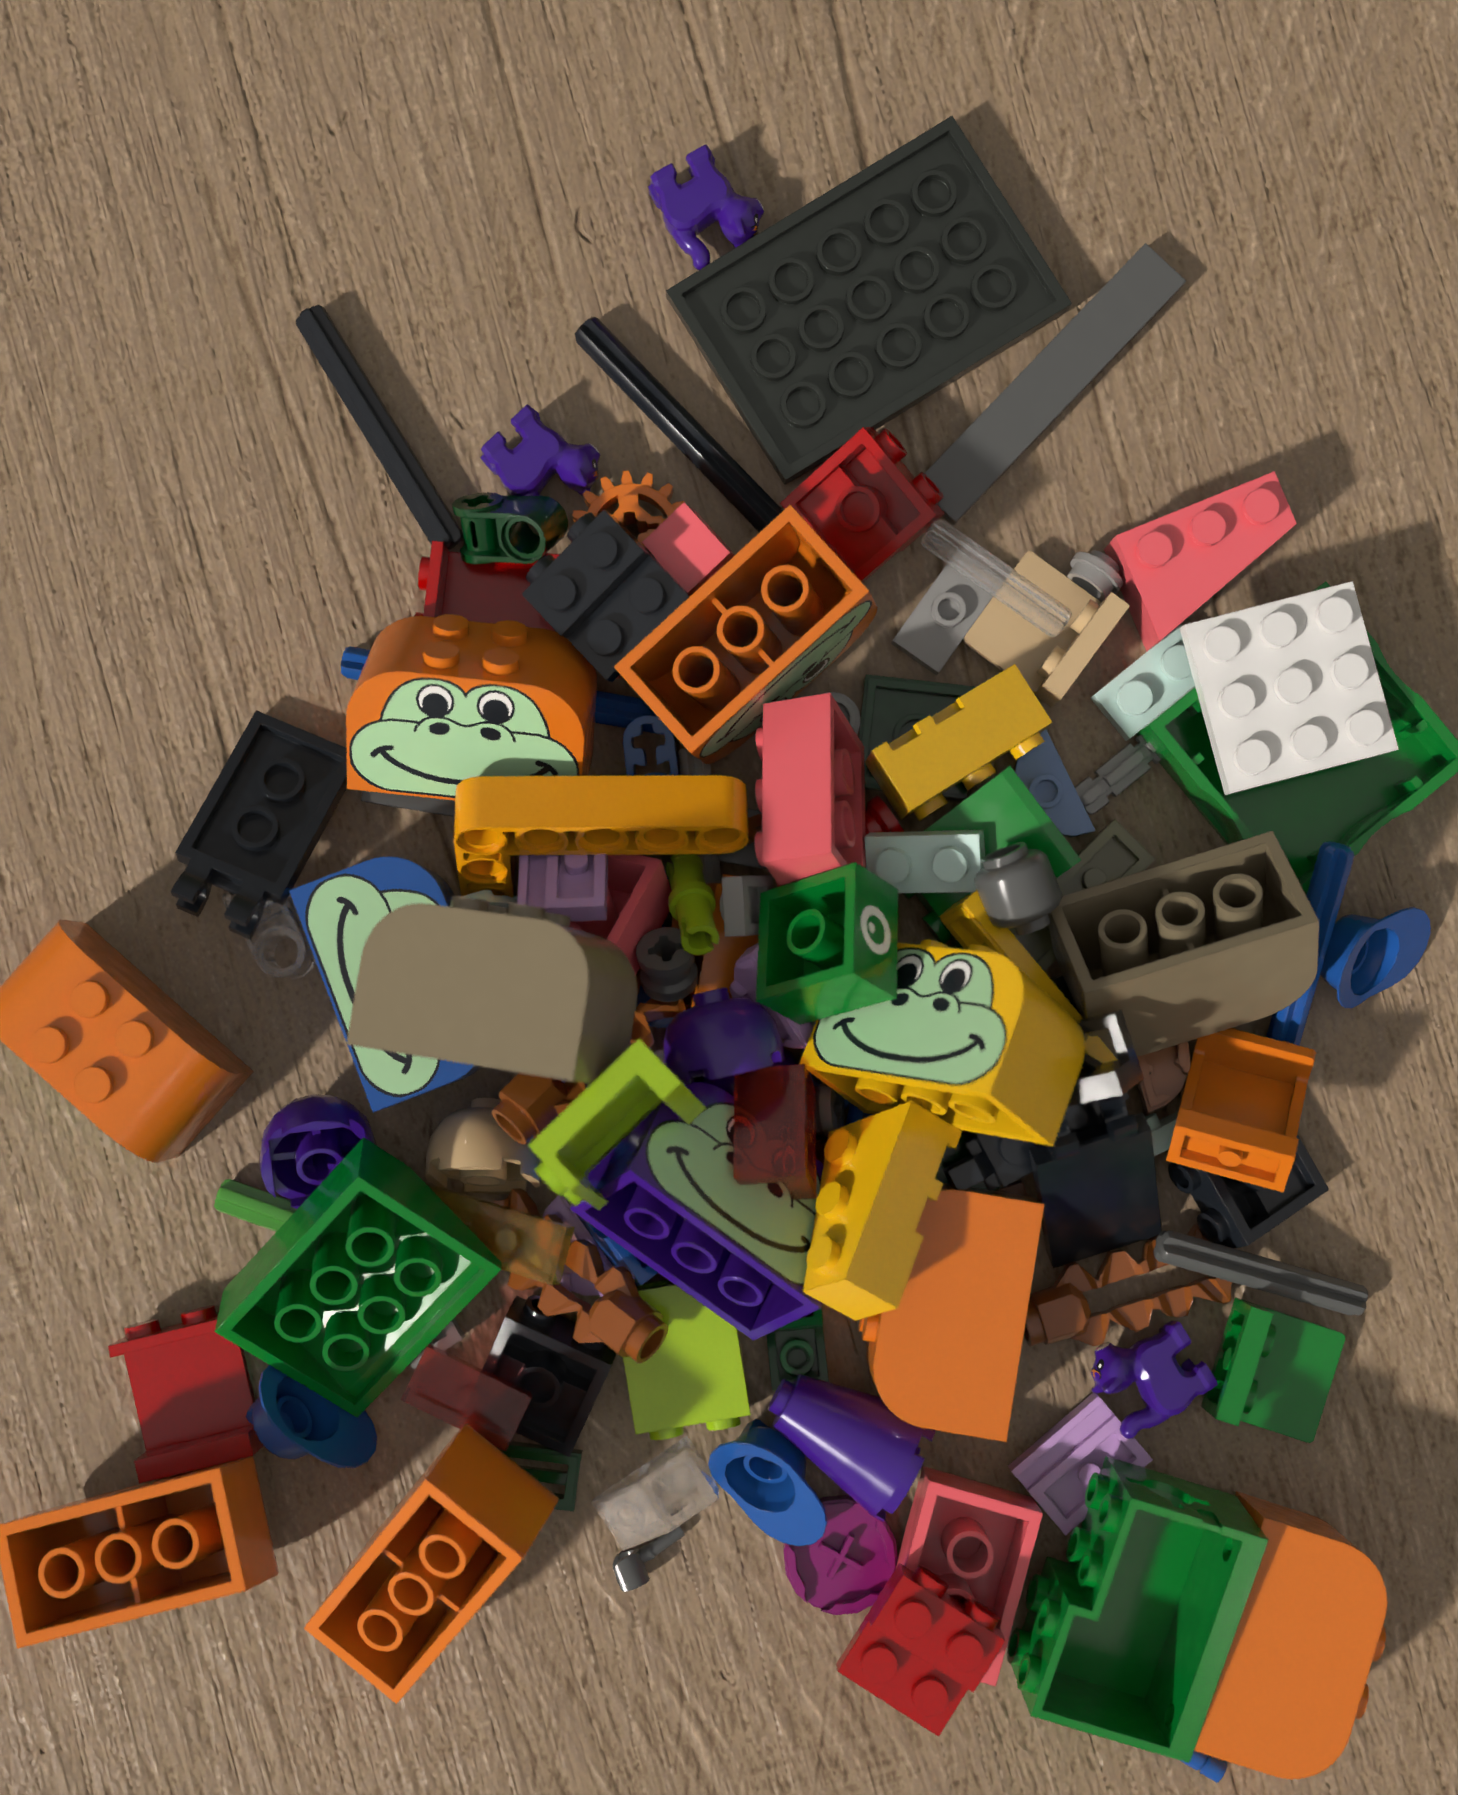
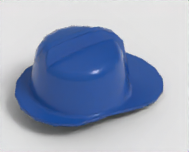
[1320,907,1431,1009]
[246,1365,377,1468]
[708,1419,828,1546]

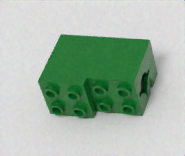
[1007,1456,1268,1763]

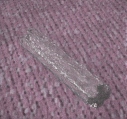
[921,518,1072,637]

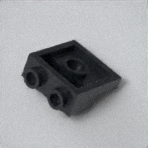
[522,510,691,682]
[1166,1134,1329,1248]
[465,1295,617,1457]

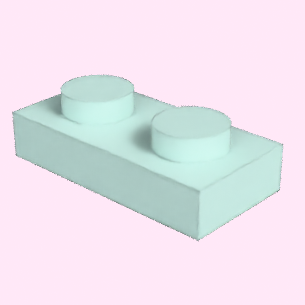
[1090,624,1195,741]
[864,830,985,893]

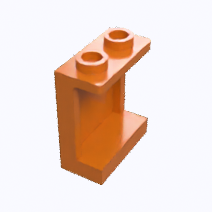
[1166,1028,1316,1192]

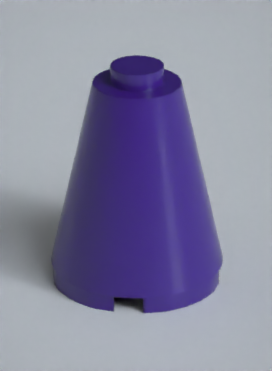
[768,1374,936,1522]

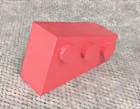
[1104,471,1297,652]

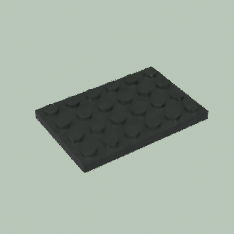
[666,116,1072,485]

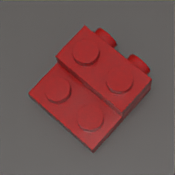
[780,427,945,583]
[836,1563,1005,1737]

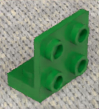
[1201,1297,1345,1443]

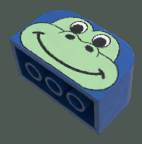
[289,857,482,1112]

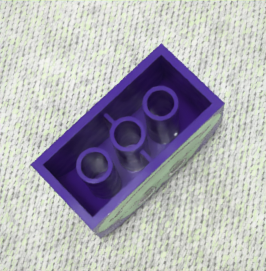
[569,1082,824,1341]

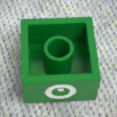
[756,862,898,1025]

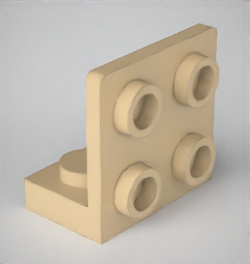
[963,551,1130,707]

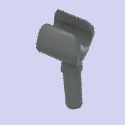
[613,1523,685,1592]

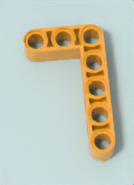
[454,775,749,898]

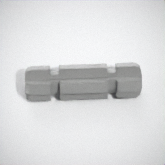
[1075,735,1161,815]

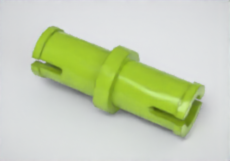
[666,854,719,955]

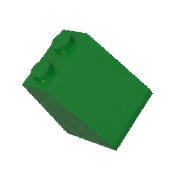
[902,766,1081,948]

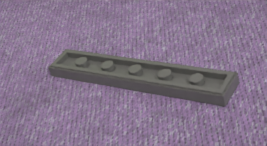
[925,243,1186,526]

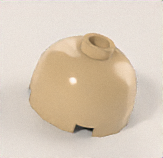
[425,1098,541,1194]

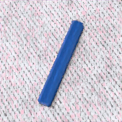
[1266,842,1354,1045]

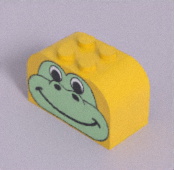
[799,939,1085,1146]

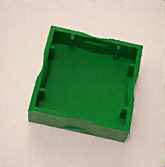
[1136,581,1458,895]

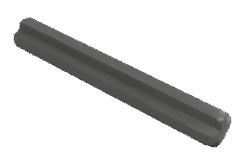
[1154,1230,1368,1316]

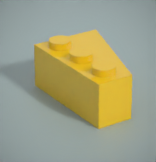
[865,664,1052,821]
[803,1100,962,1321]

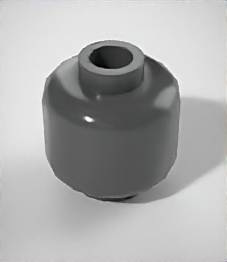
[974,842,1062,935]

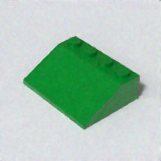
[214,1137,502,1418]

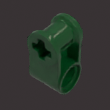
[452,492,568,564]

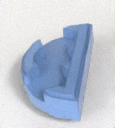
[1015,729,1096,838]

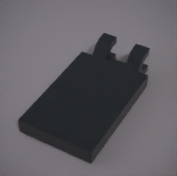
[171,710,347,940]
[1029,1094,1162,1268]

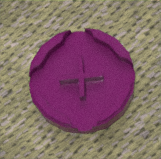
[783,1495,898,1615]

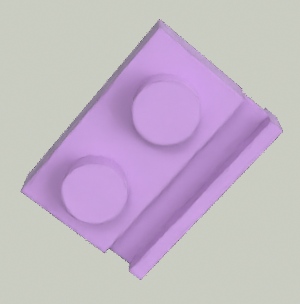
[517,854,608,921]
[1008,1393,1153,1535]

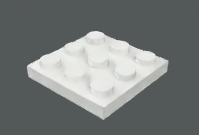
[1180,581,1399,795]

